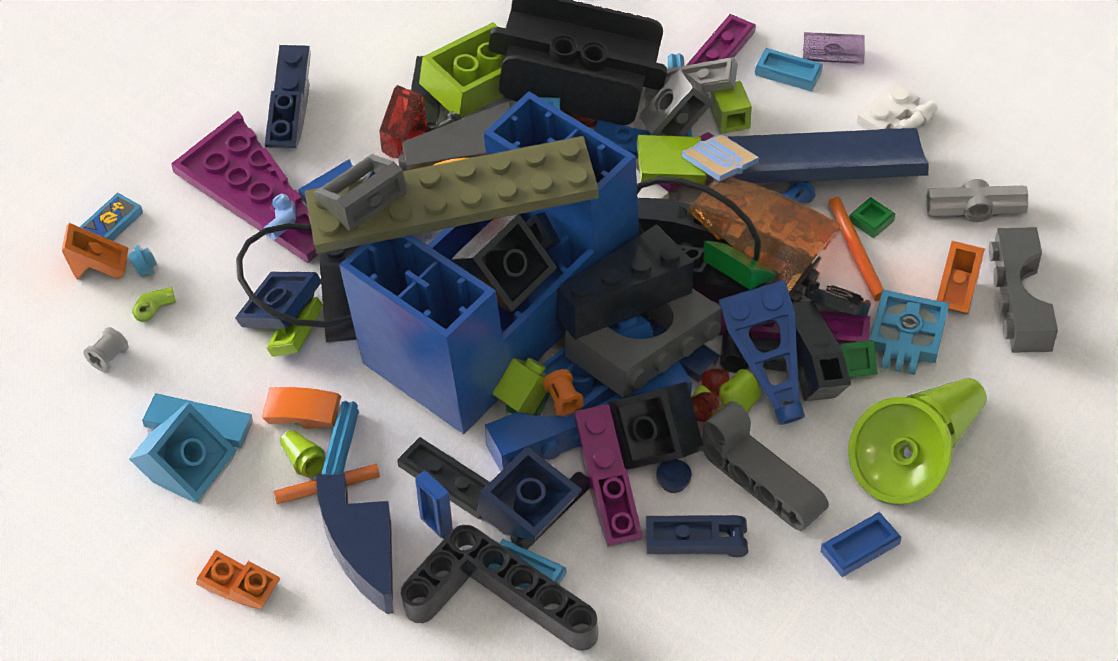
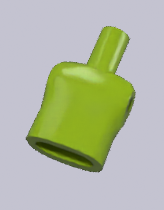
[712,369,761,416]

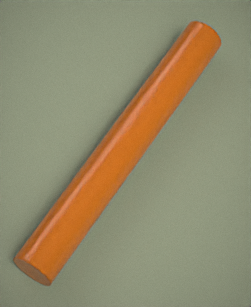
[273,463,380,504]

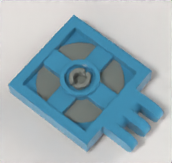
[870,290,949,375]

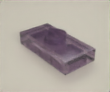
[803,32,865,64]

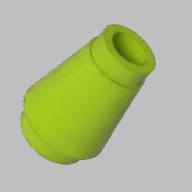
[280,430,326,478]

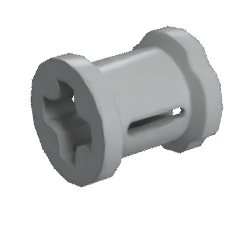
[83,327,129,372]

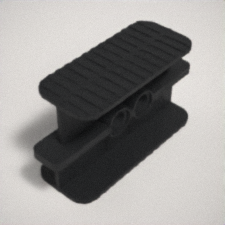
[488,0,668,125]

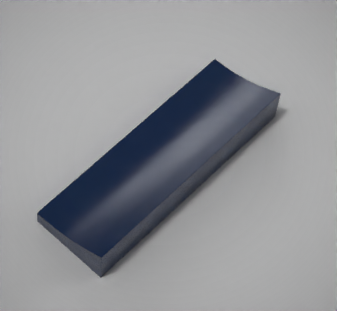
[728,128,929,185]

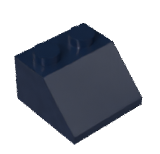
[477,446,582,540]

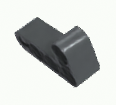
[702,401,829,531]

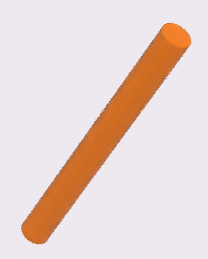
[828,197,884,301]

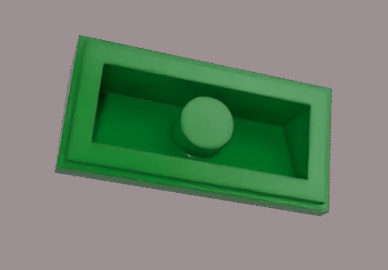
[703,241,775,290]

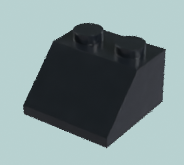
[452,214,557,312]
[607,381,705,470]

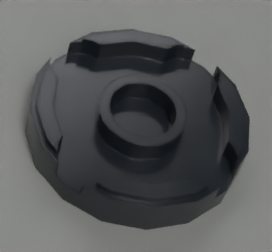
[804,281,871,316]

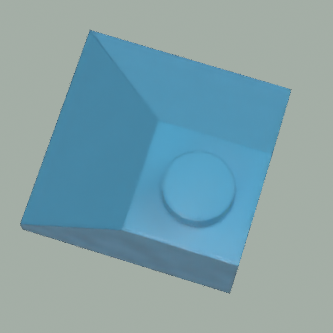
[129,403,237,502]

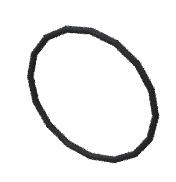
[637,176,761,262]
[236,223,356,328]

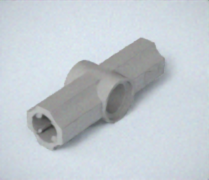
[926,179,1028,222]

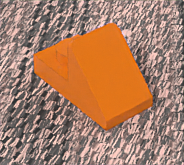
[62,223,129,279]
[936,241,985,314]

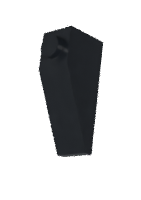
[319,247,357,342]

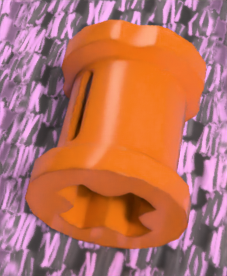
[542,369,584,416]

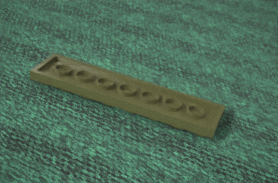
[305,136,599,254]

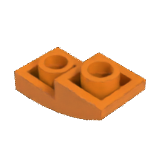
[262,387,341,429]
[196,550,280,609]

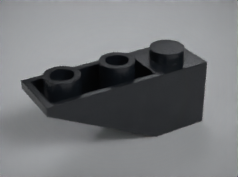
[792,301,851,401]

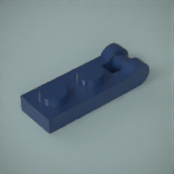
[646,515,749,558]

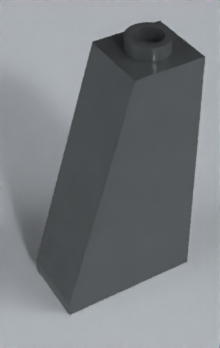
[398,102,510,171]

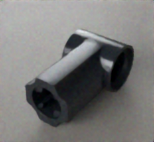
[719,330,786,373]

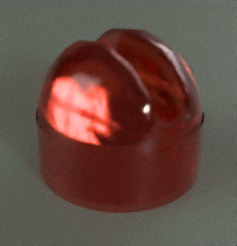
[701,368,729,397]
[691,392,719,422]

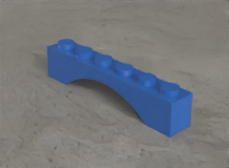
[485,361,692,471]

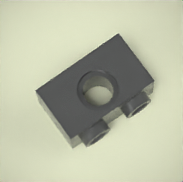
[638,69,714,136]

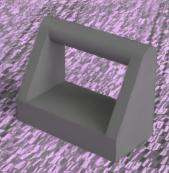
[314,154,407,231]

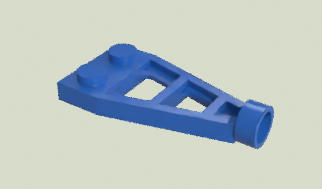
[719,279,805,425]

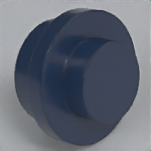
[656,459,692,493]

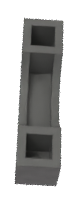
[989,227,1058,353]

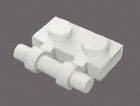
[857,82,937,130]

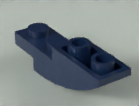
[265,45,311,148]

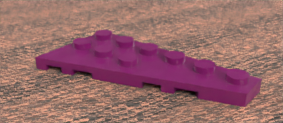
[171,111,319,263]

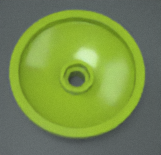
[848,397,953,504]

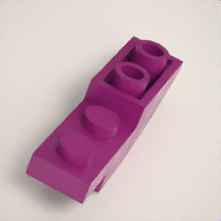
[574,404,643,547]

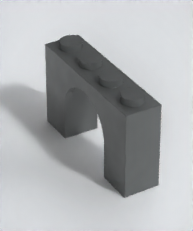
[565,289,722,398]

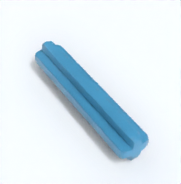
[322,401,359,475]

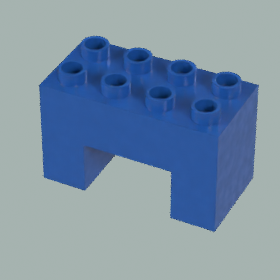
[339,92,639,434]

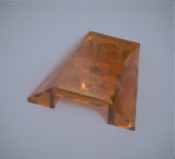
[688,177,841,293]

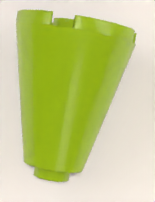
[907,378,987,453]

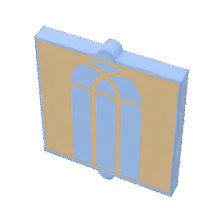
[682,134,759,181]

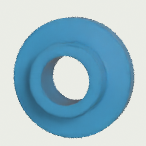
[129,245,157,277]

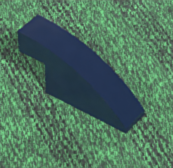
[316,474,394,614]

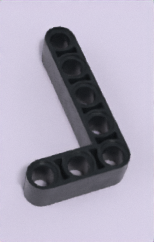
[400,525,599,650]

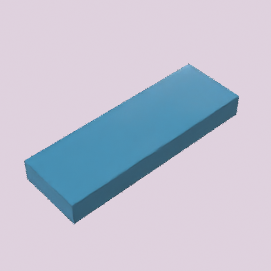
[142,393,253,448]

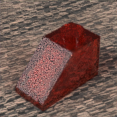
[379,85,427,159]

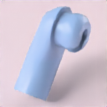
[264,194,296,240]

